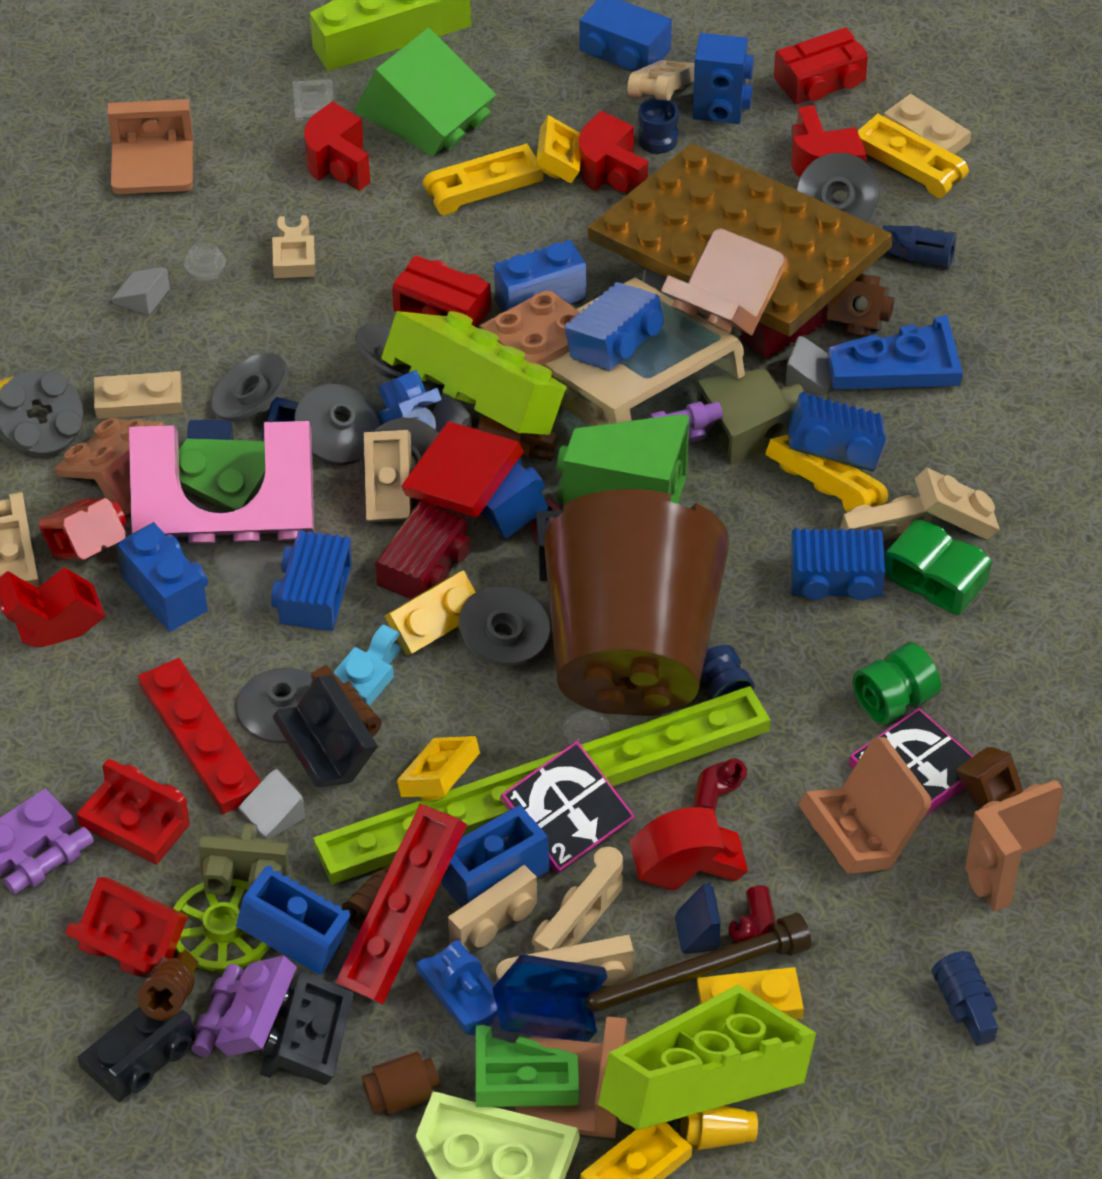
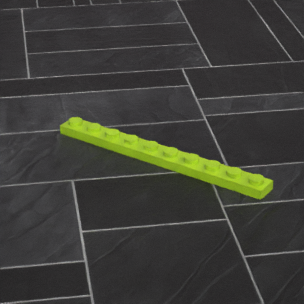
[313,686,771,885]

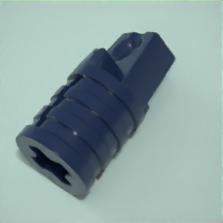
[882,225,957,269]
[931,951,998,1046]

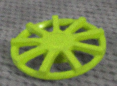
[173,879,270,974]

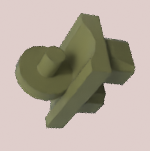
[199,823,290,895]

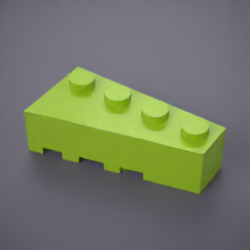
[310,0,471,71]
[381,311,566,435]
[598,985,816,1130]

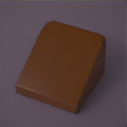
[956,747,1023,808]

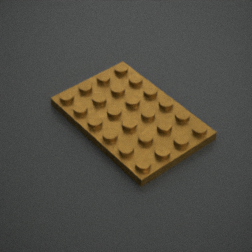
[587,143,892,337]

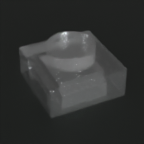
[293,79,334,120]

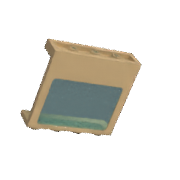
[545,277,745,426]

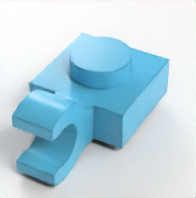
[333,625,401,706]

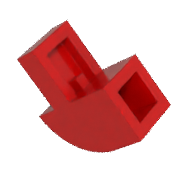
[304,101,370,191]
[791,105,867,178]
[579,111,649,194]
[0,567,105,647]
[629,807,748,891]

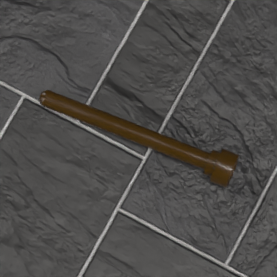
[586,912,811,1012]

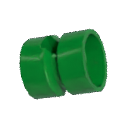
[852,642,941,725]

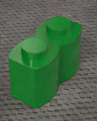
[884,519,992,615]

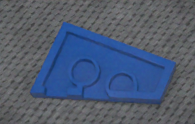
[826,315,963,389]

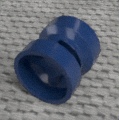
[638,98,679,154]
[700,645,755,700]

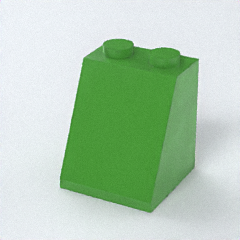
[355,28,497,156]
[557,414,689,508]

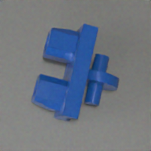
[377,370,442,429]
[416,940,508,1035]

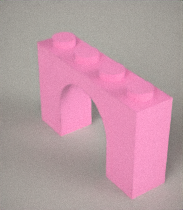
[129,421,314,544]

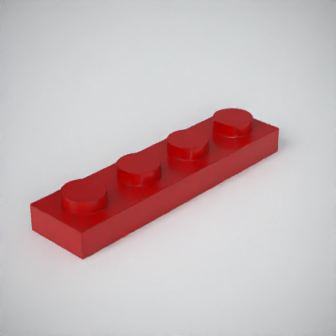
[138,658,261,815]
[335,803,467,1005]

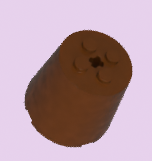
[544,489,729,716]

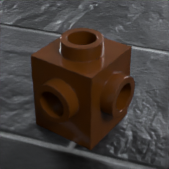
[827,274,894,336]

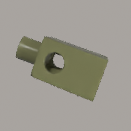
[697,369,804,465]

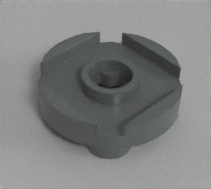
[0,370,83,458]

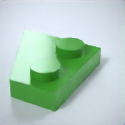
[179,438,265,512]
[476,1024,579,1107]

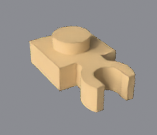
[272,215,316,278]

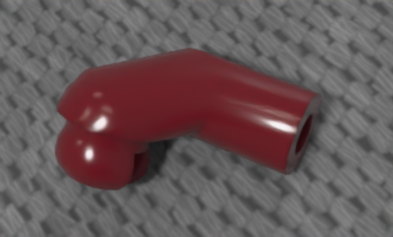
[692,758,747,812]
[728,885,776,944]

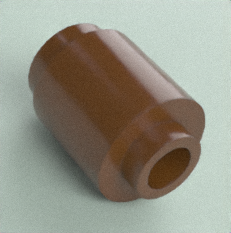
[361,1051,440,1115]

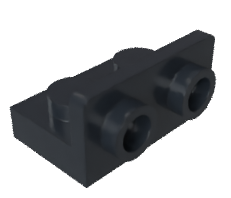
[273,675,379,787]
[259,970,354,1085]
[77,1006,195,1103]

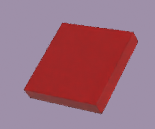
[401,421,524,518]

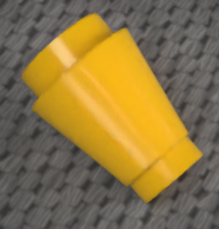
[680,1105,758,1151]

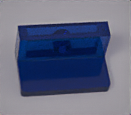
[492,955,608,1042]

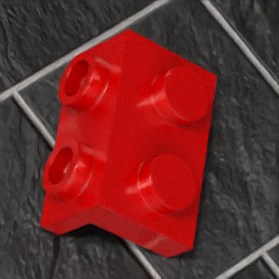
[77,758,190,865]
[65,877,188,977]

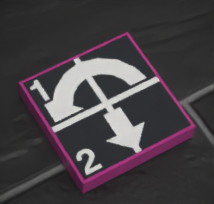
[849,708,973,817]
[500,741,635,875]

